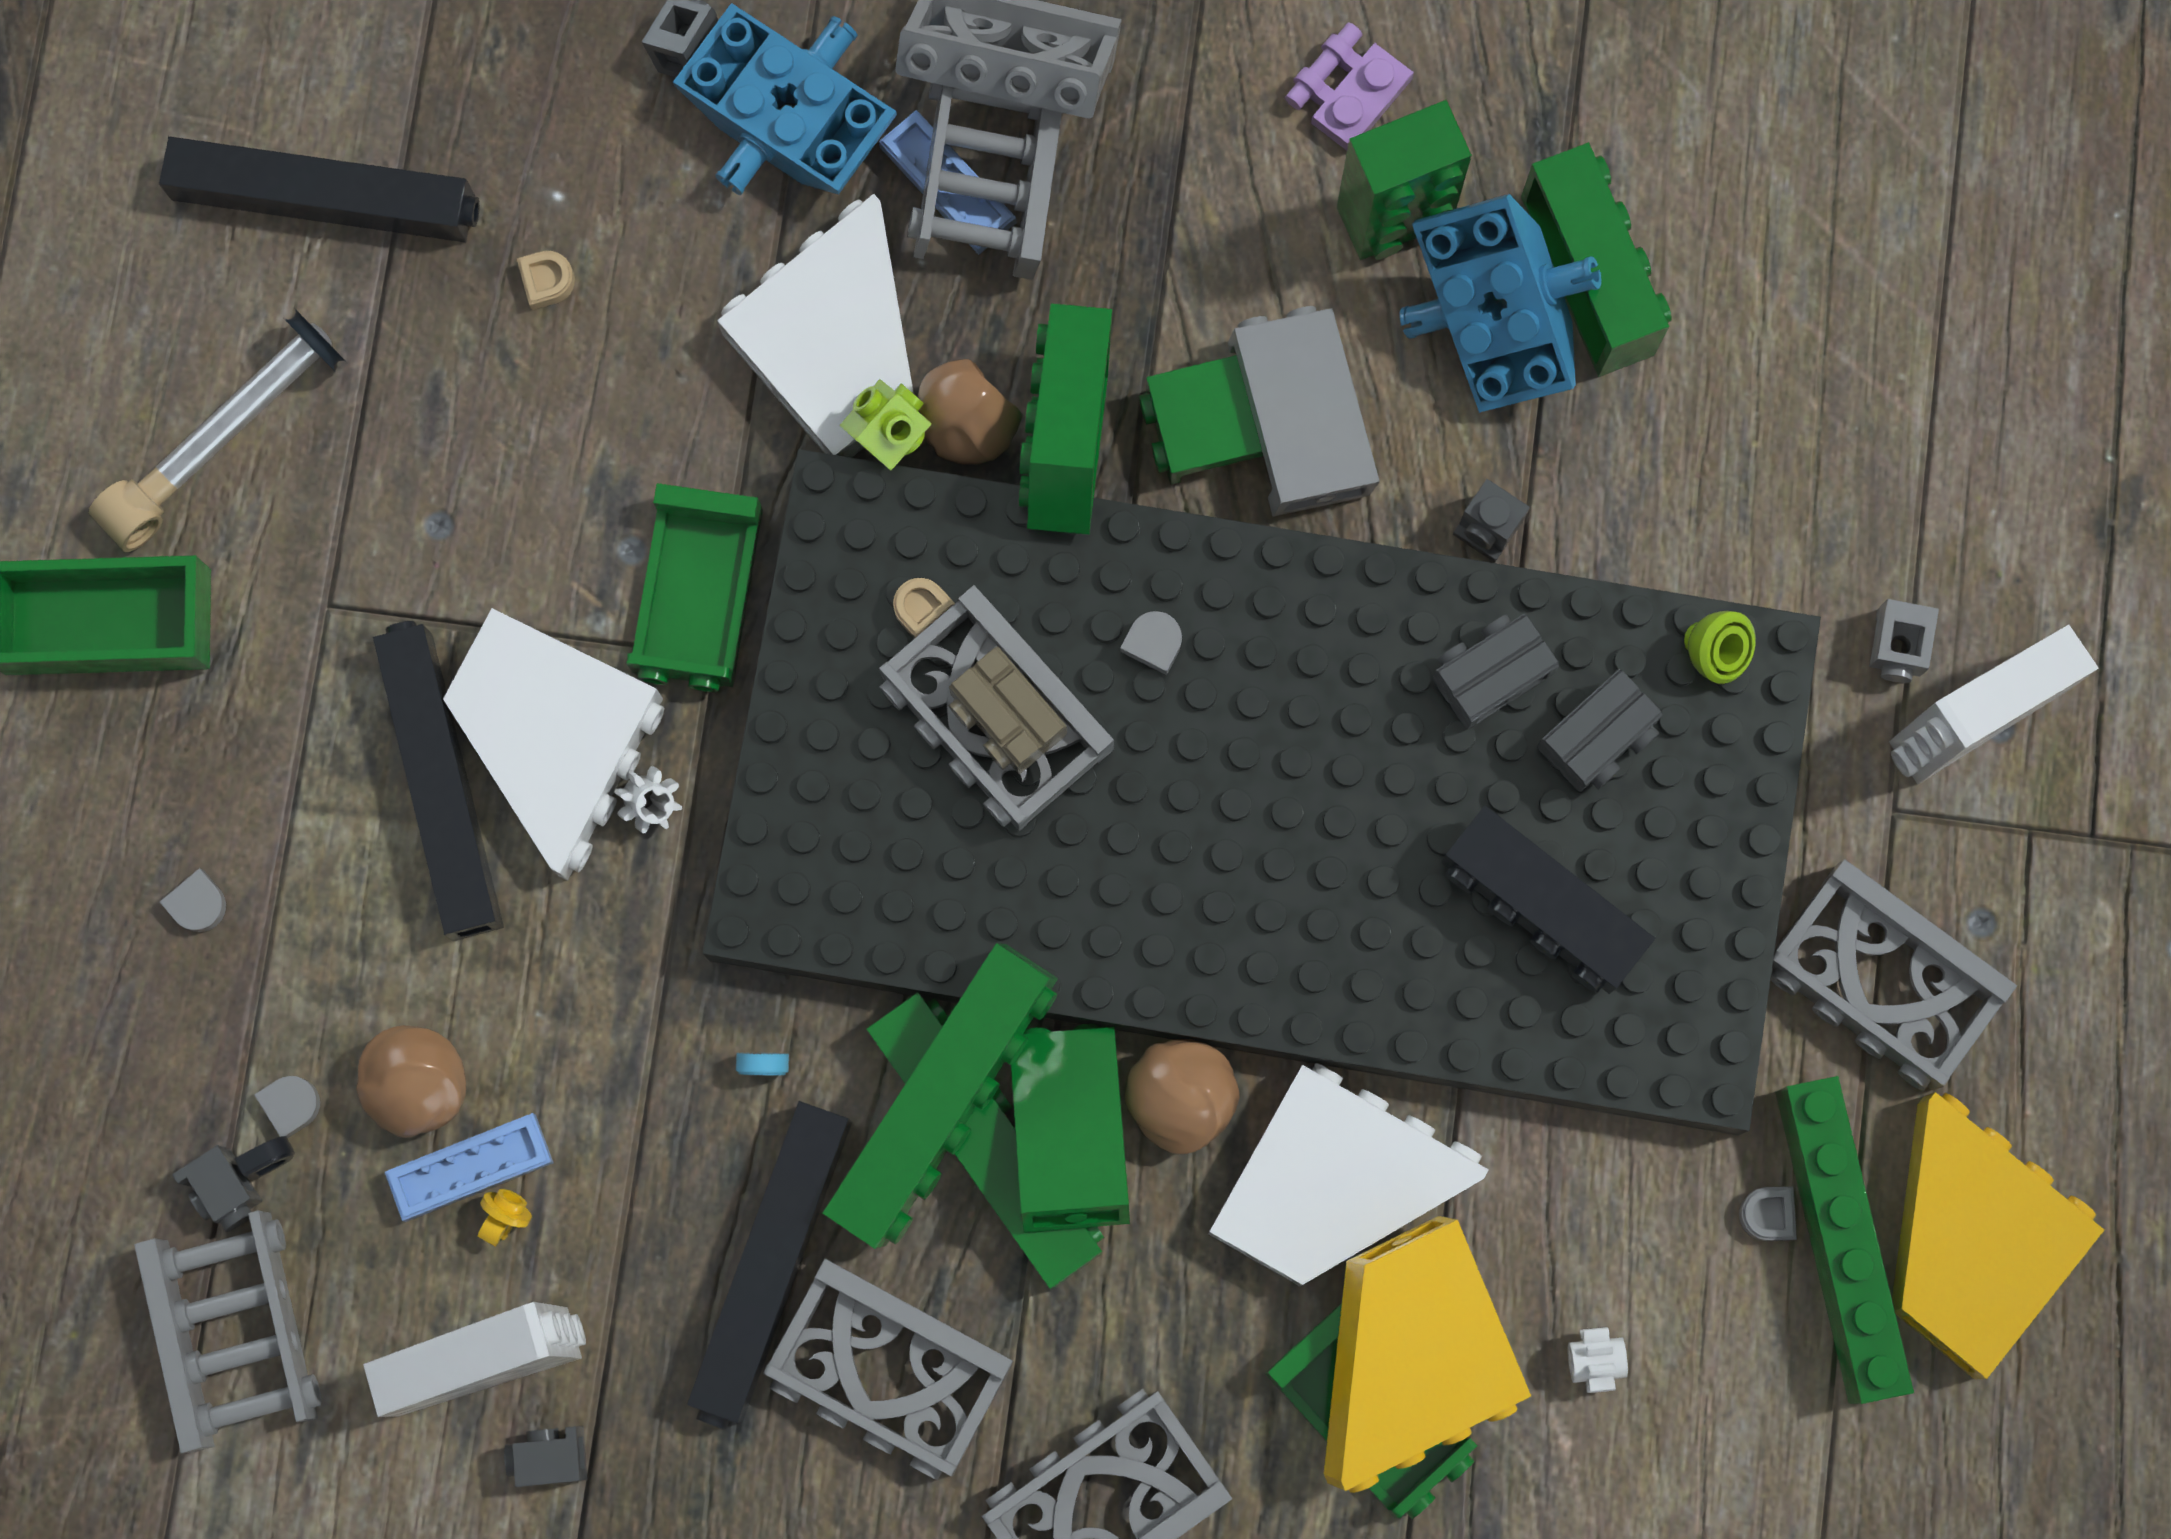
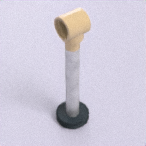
[88,309,345,552]

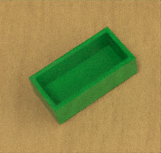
[1337,99,1472,261]
[1521,142,1672,377]
[1019,303,1112,535]
[0,555,211,675]

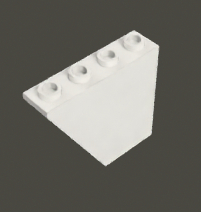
[717,194,914,458]
[443,608,665,881]
[1889,625,2099,784]
[1208,1063,1489,1286]
[363,1302,586,1417]

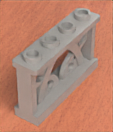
[895,0,1122,118]
[879,585,1114,831]
[1771,859,2017,1091]
[763,1259,1014,1480]
[981,1389,1233,1539]

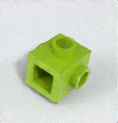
[839,379,932,470]

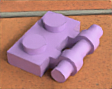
[1285,22,1414,151]

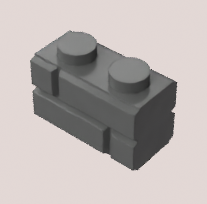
[1433,614,1560,730]
[1537,669,1663,792]

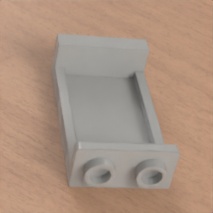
[1227,306,1380,517]

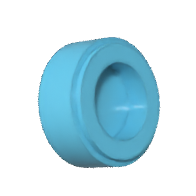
[736,1053,789,1075]

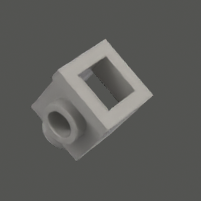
[1869,599,1939,683]

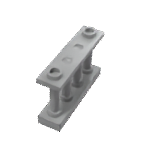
[907,83,1062,280]
[134,1210,322,1453]

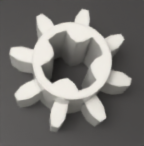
[614,766,682,833]
[1568,1327,1628,1393]

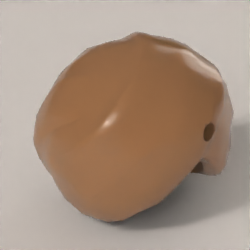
[917,359,1022,465]
[356,1025,466,1138]
[1124,1038,1240,1154]

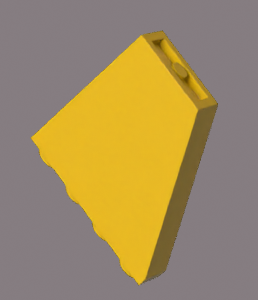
[1892,1092,2105,1379]
[1324,1216,1531,1493]

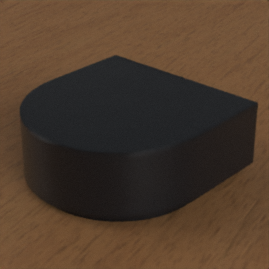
[234,1136,295,1180]

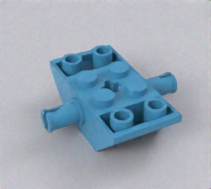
[673,3,897,195]
[1400,194,1602,413]

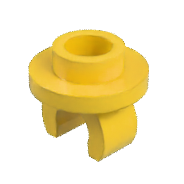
[477,1189,532,1247]

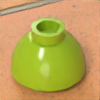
[1684,611,1756,684]

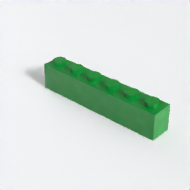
[823,943,1058,1249]
[867,993,1105,1290]
[1775,1076,1914,1404]

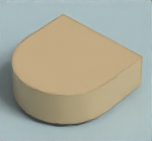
[517,251,575,310]
[893,578,955,639]

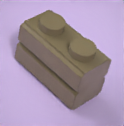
[948,646,1067,774]

